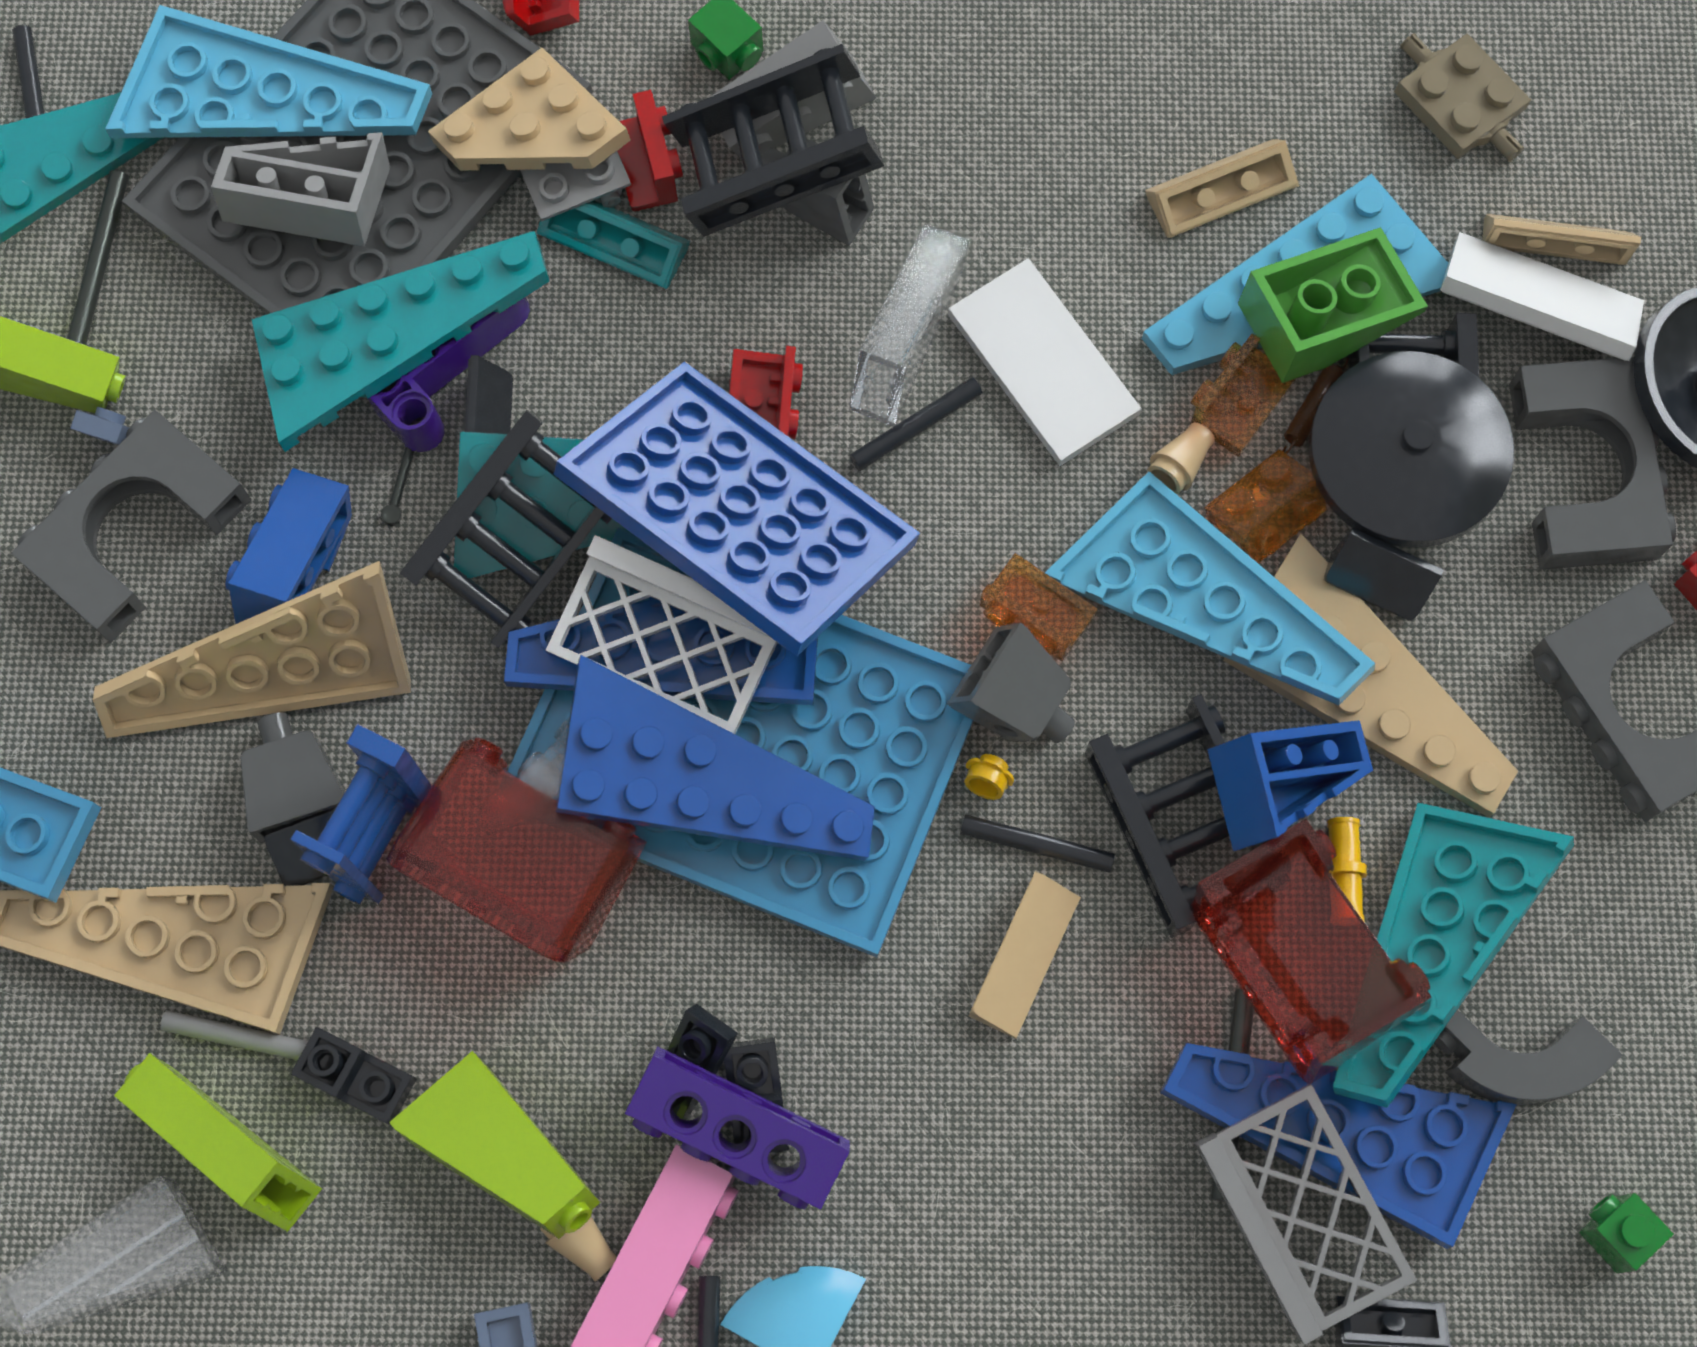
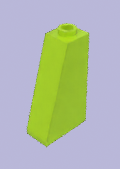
[0,316,126,413]
[389,1051,601,1239]
[114,1053,322,1232]

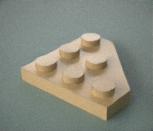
[428,48,631,171]

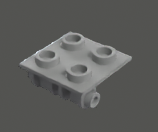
[520,151,631,221]

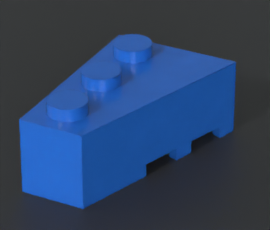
[225,468,352,624]
[1207,720,1373,852]

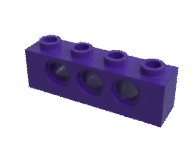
[625,1046,850,1210]

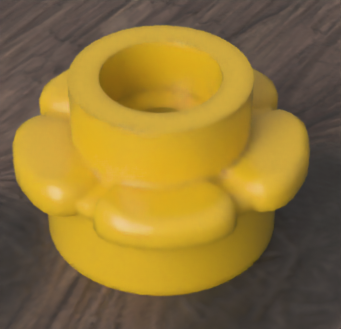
[964,754,1014,800]

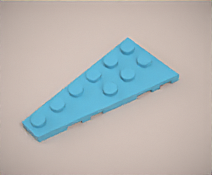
[105,5,432,138]
[1142,173,1448,375]
[1044,471,1375,705]

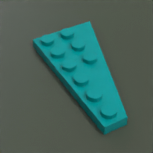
[0,92,163,244]

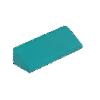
[536,200,691,289]

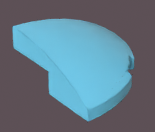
[720,1266,866,1347]

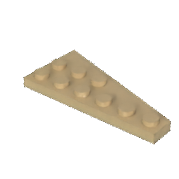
[1223,533,1518,818]
[93,561,411,738]
[0,883,334,1035]

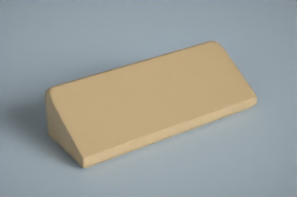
[1145,139,1299,238]
[1482,214,1641,265]
[969,871,1081,1039]

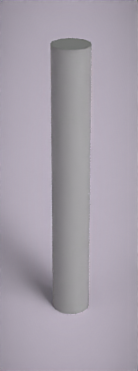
[160,1010,308,1060]

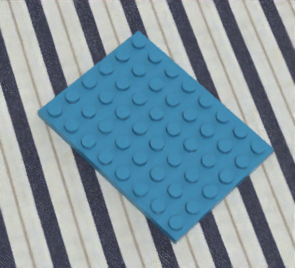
[495,528,973,958]

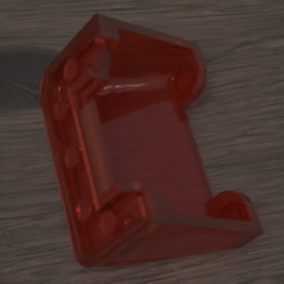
[386,738,647,963]
[1192,819,1432,1084]

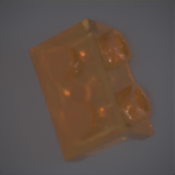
[1190,333,1296,457]
[1204,449,1327,564]
[980,553,1098,662]

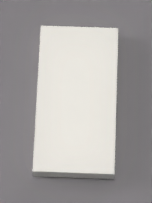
[1440,232,1644,361]
[948,258,1142,466]

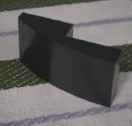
[667,1003,738,1120]
[290,1026,417,1126]
[724,1037,789,1153]

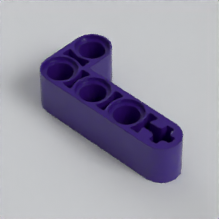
[368,297,530,452]

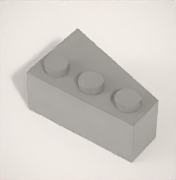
[710,20,877,159]
[211,132,390,247]

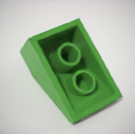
[1238,227,1428,383]

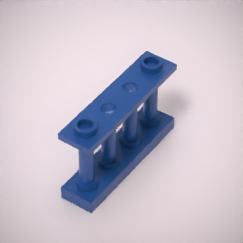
[291,724,440,905]

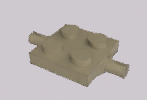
[1394,33,1531,162]

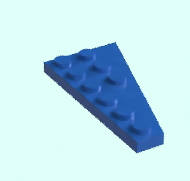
[504,597,818,705]
[555,655,875,861]
[1160,1043,1517,1249]

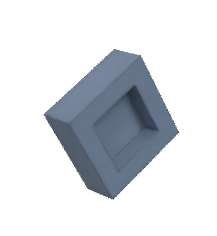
[70,407,129,445]
[474,1302,538,1347]

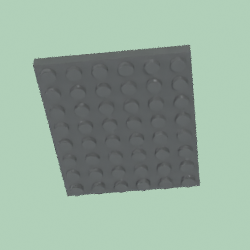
[122,0,593,314]

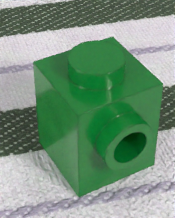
[688,0,763,80]
[1579,1192,1674,1274]

